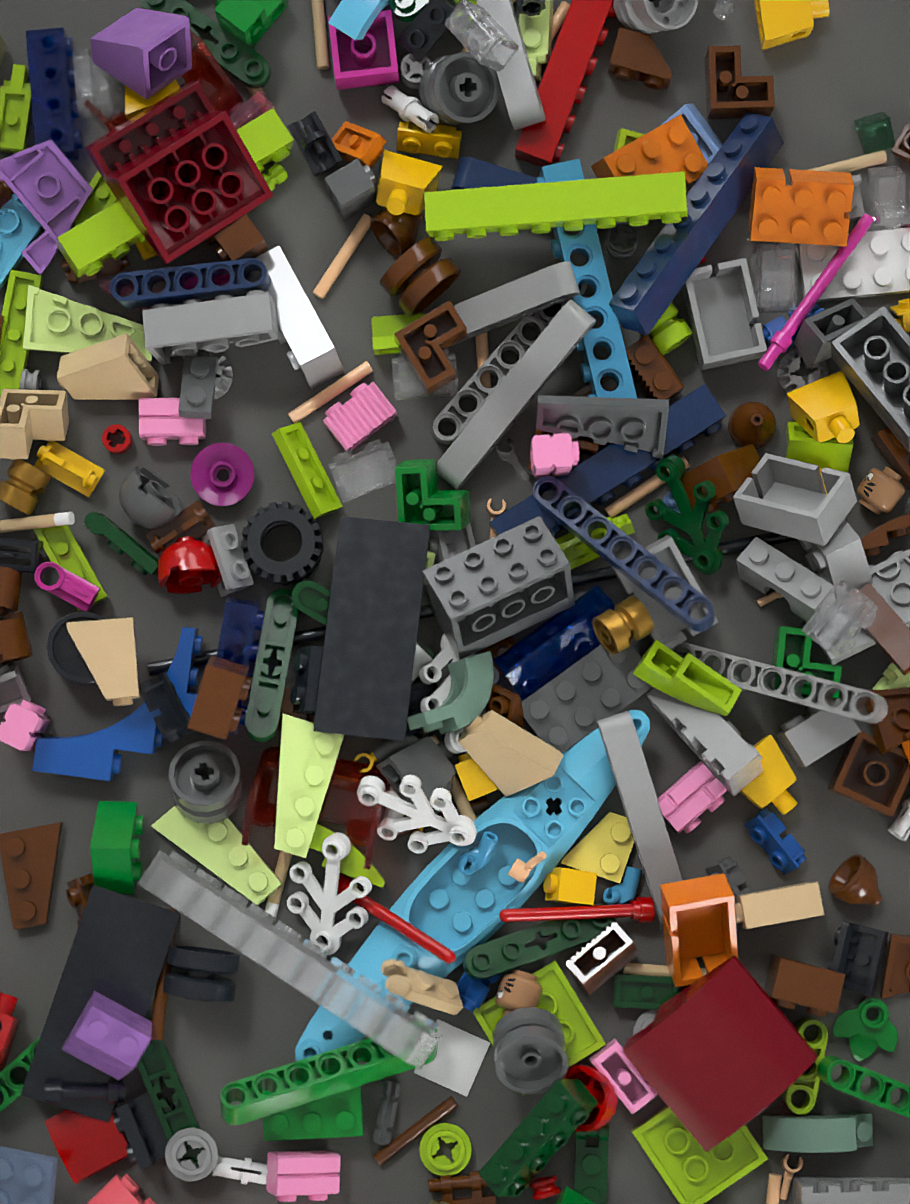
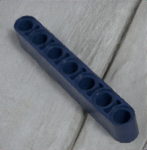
[533,476,715,632]

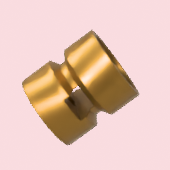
[0,459,52,516]
[592,596,654,655]

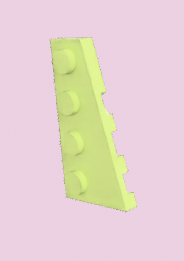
[23,284,152,362]
[274,713,344,858]
[151,806,283,905]

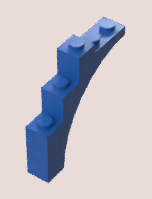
[32,626,203,781]

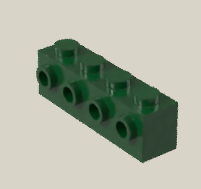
[478,1079,598,1197]

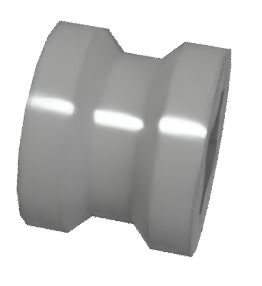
[400,53,431,90]

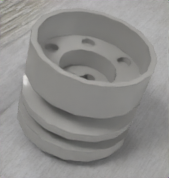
[614,0,698,34]

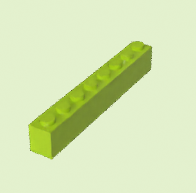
[57,108,294,278]
[424,172,688,241]

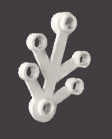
[419,634,499,754]
[357,775,477,853]
[287,832,372,955]

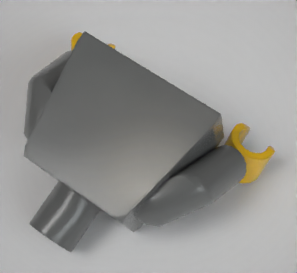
[354,735,456,833]

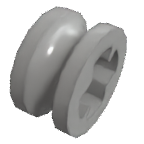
[20,369,42,390]

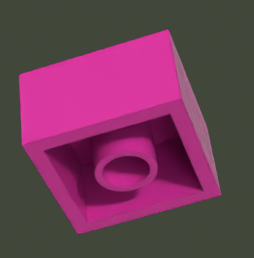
[328,10,399,90]

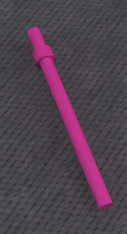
[758,214,874,371]

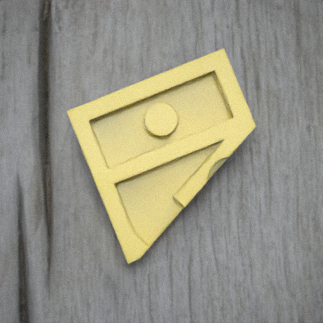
[561,812,634,884]

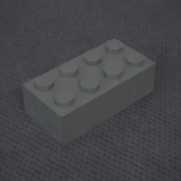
[831,306,910,452]
[522,644,653,753]

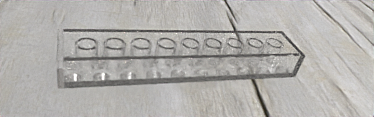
[138,851,442,1069]

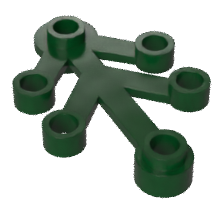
[645,455,729,575]

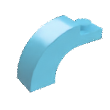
[328,0,390,40]

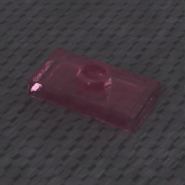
[228,91,274,130]

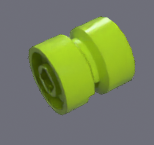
[644,302,694,356]

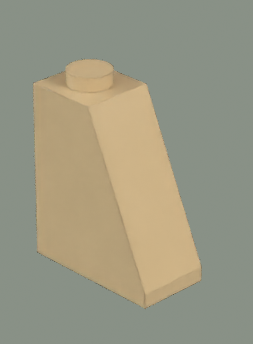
[57,333,159,400]
[67,617,140,706]
[458,710,564,797]
[735,882,824,929]

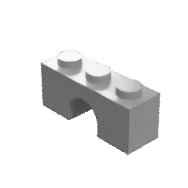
[736,537,836,627]

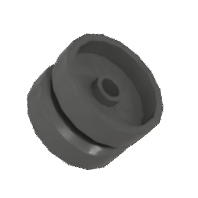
[419,52,500,126]
[168,740,243,824]
[492,1007,568,1094]

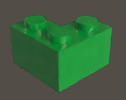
[214,0,289,49]
[395,459,471,530]
[771,626,842,700]
[90,801,144,894]

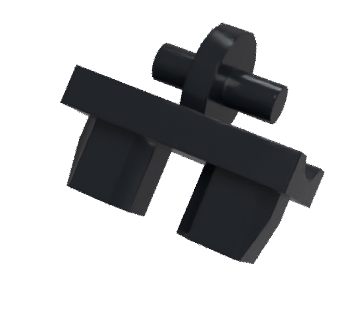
[287,111,343,177]

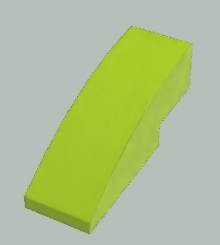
[632,640,742,716]
[309,823,386,888]

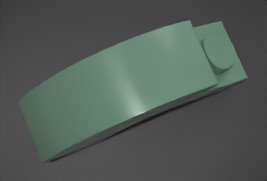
[407,651,494,734]
[762,1112,873,1153]

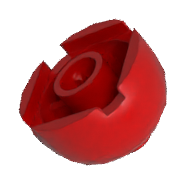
[158,536,222,594]
[563,1065,618,1132]

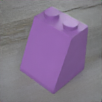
[90,8,192,100]
[61,991,152,1080]

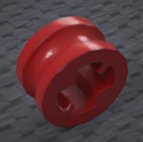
[102,424,132,455]
[529,1175,561,1200]

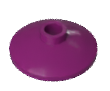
[190,443,255,506]

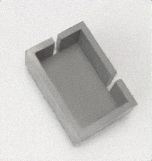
[682,258,767,371]
[733,453,857,546]
[611,535,718,649]

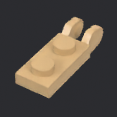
[381,958,463,1015]

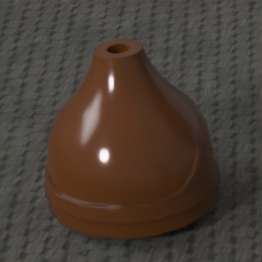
[371,208,423,257]
[728,401,777,449]
[828,854,882,906]

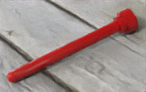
[337,873,456,963]
[499,897,655,923]

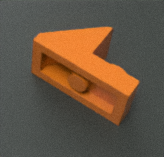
[331,121,387,169]

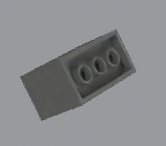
[423,516,575,660]

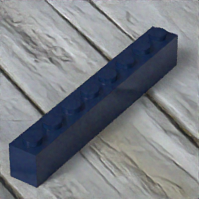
[609,112,784,335]
[489,384,726,536]

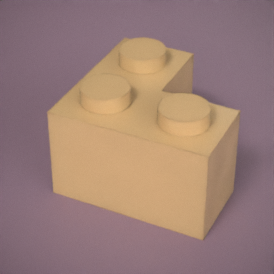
[0,389,69,460]

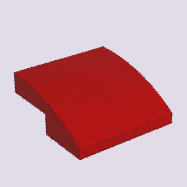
[44,1109,130,1184]

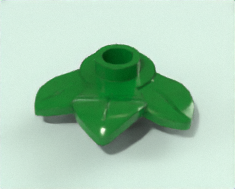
[832,998,898,1061]

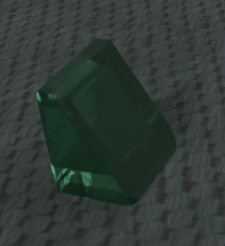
[854,112,895,155]

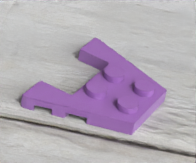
[0,140,94,275]

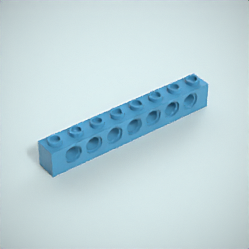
[536,159,637,399]

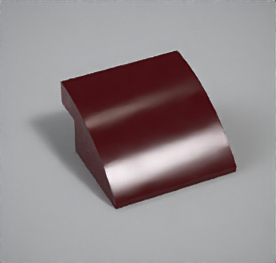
[84,81,274,264]
[622,955,818,1152]

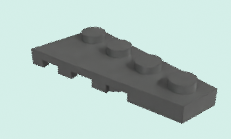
[536,395,669,459]

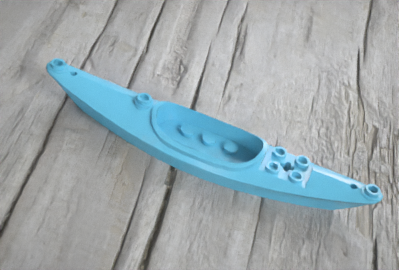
[295,710,650,1061]

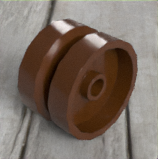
[380,237,461,318]

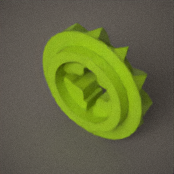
[419,1122,472,1176]

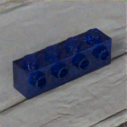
[26,27,83,160]
[493,585,615,701]
[217,597,265,734]

